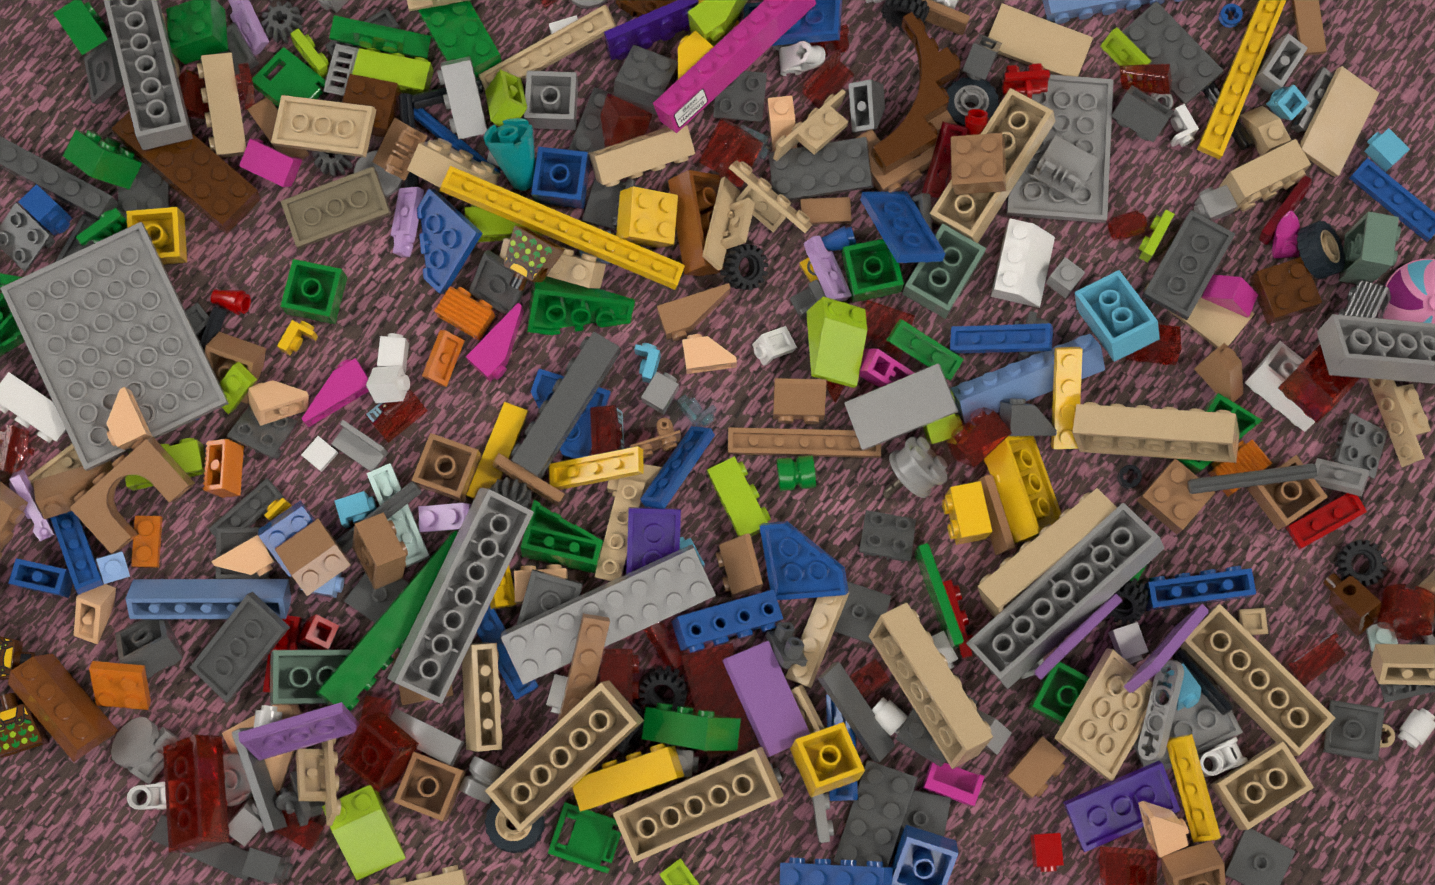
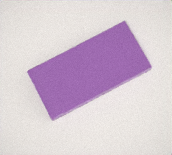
[1035,594,1123,679]
[1123,604,1209,693]
[722,641,810,758]
[238,702,360,761]

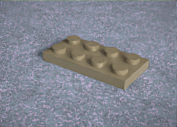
[281,166,392,249]

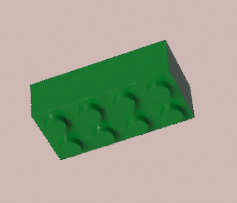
[417,1,502,78]

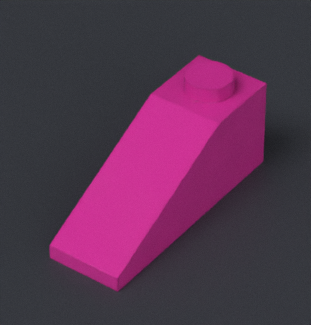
[466,303,524,382]
[859,349,914,388]
[302,358,369,427]

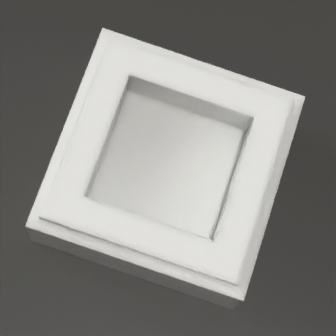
[302,436,338,472]

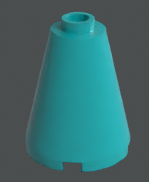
[483,118,535,191]

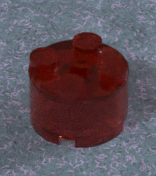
[1377,584,1435,640]

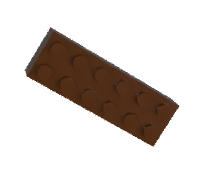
[111,111,261,235]

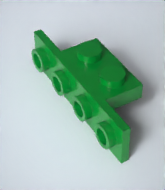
[329,15,431,60]

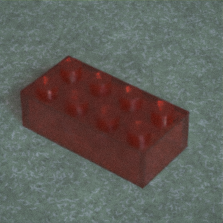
[1278,344,1360,423]
[682,643,760,760]
[163,734,229,853]

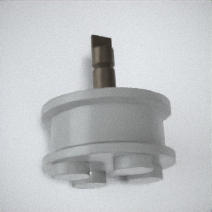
[883,437,948,500]

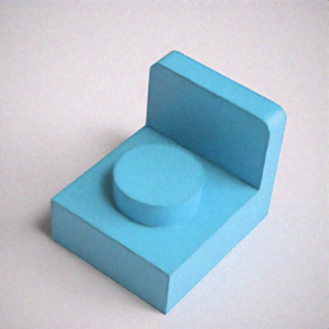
[634,343,661,383]

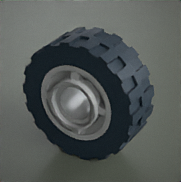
[947,77,999,126]

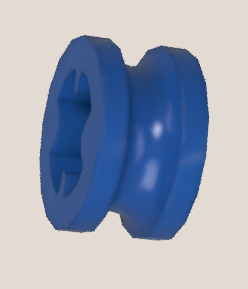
[1219,3,1243,28]

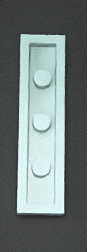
[367,463,430,567]

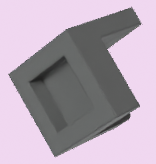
[790,279,826,320]

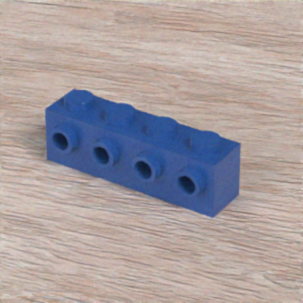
[1143,566,1256,611]
[671,589,783,653]
[780,857,893,885]

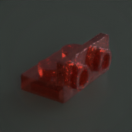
[1126,324,1182,365]

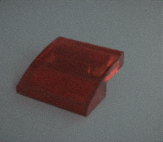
[699,117,763,188]
[864,300,915,362]

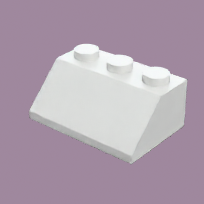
[991,218,1055,308]
[1245,341,1340,432]

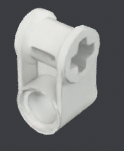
[779,41,826,76]
[1198,737,1248,777]
[127,781,181,810]

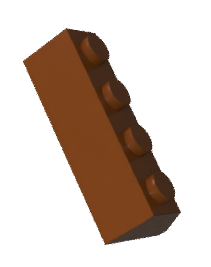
[668,170,740,276]
[8,653,118,762]

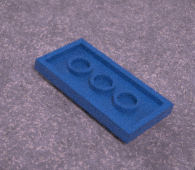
[743,0,842,46]
[860,191,946,263]

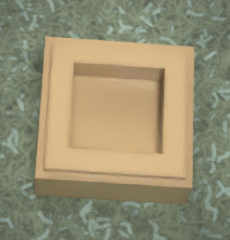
[1238,608,1268,635]

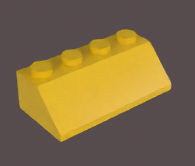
[981,436,1062,543]

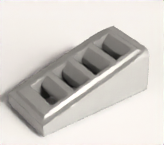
[324,44,359,96]

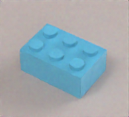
[1074,270,1160,362]

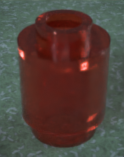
[1108,210,1147,241]

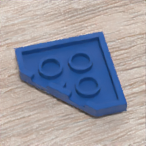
[417,188,483,294]
[531,369,611,459]
[760,521,849,600]

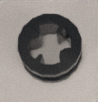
[1117,465,1142,489]

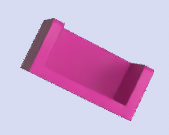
[239,139,302,187]
[922,761,985,807]

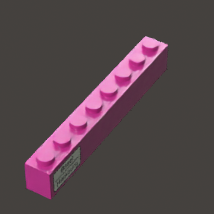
[653,0,816,133]

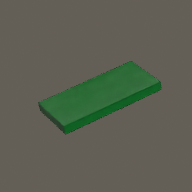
[914,543,964,649]

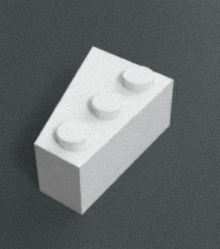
[0,372,66,443]

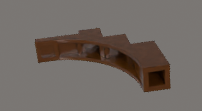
[871,12,961,175]

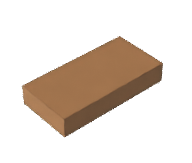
[800,197,851,225]

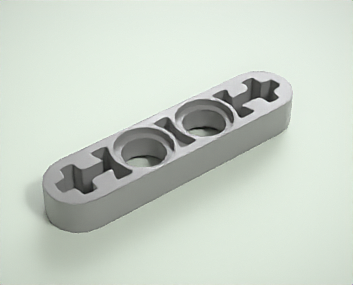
[1138,660,1184,761]

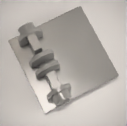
[1031,135,1099,200]

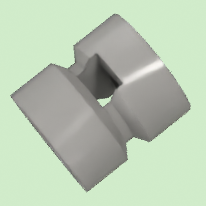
[458,756,505,804]

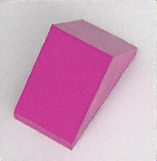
[1201,275,1258,318]

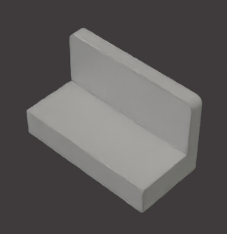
[331,420,388,472]

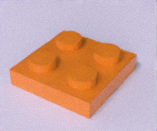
[89,661,151,710]

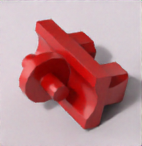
[1002,63,1050,99]

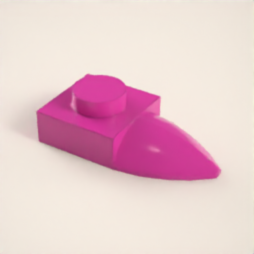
[1272,211,1300,258]

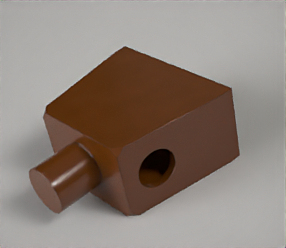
[1323,573,1382,637]

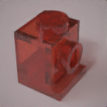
[849,658,890,698]

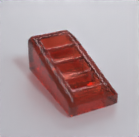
[1119,64,1172,94]

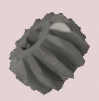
[261,0,304,44]
[312,151,356,177]
[490,477,532,509]

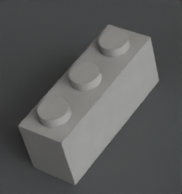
[437,56,488,139]

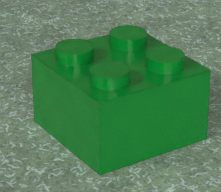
[166,0,228,64]
[63,130,142,189]
[841,239,904,303]
[280,259,348,324]
[1028,662,1090,726]

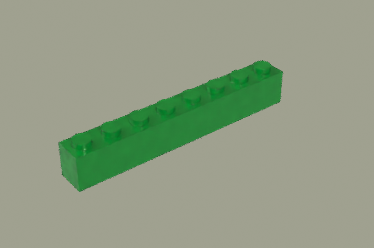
[316,530,458,711]

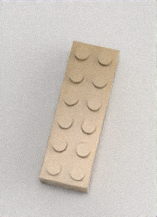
[930,88,1056,243]
[1073,402,1239,463]
[978,488,1117,617]
[869,603,993,769]
[1180,604,1335,756]
[485,680,644,832]
[613,747,784,863]

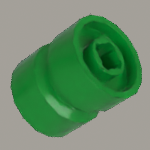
[776,455,816,492]

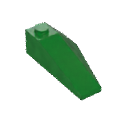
[527,276,635,335]

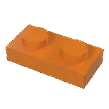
[422,330,465,387]
[131,516,163,568]

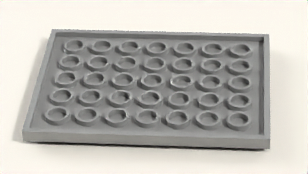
[0,222,229,471]

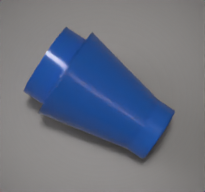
[821,226,856,251]

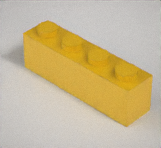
[573,743,684,812]

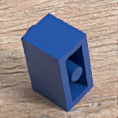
[18,184,73,236]
[8,558,73,598]

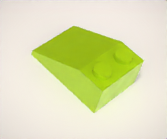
[688,0,748,46]
[806,296,867,388]
[322,784,406,881]

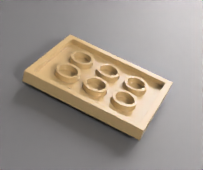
[1054,648,1164,781]

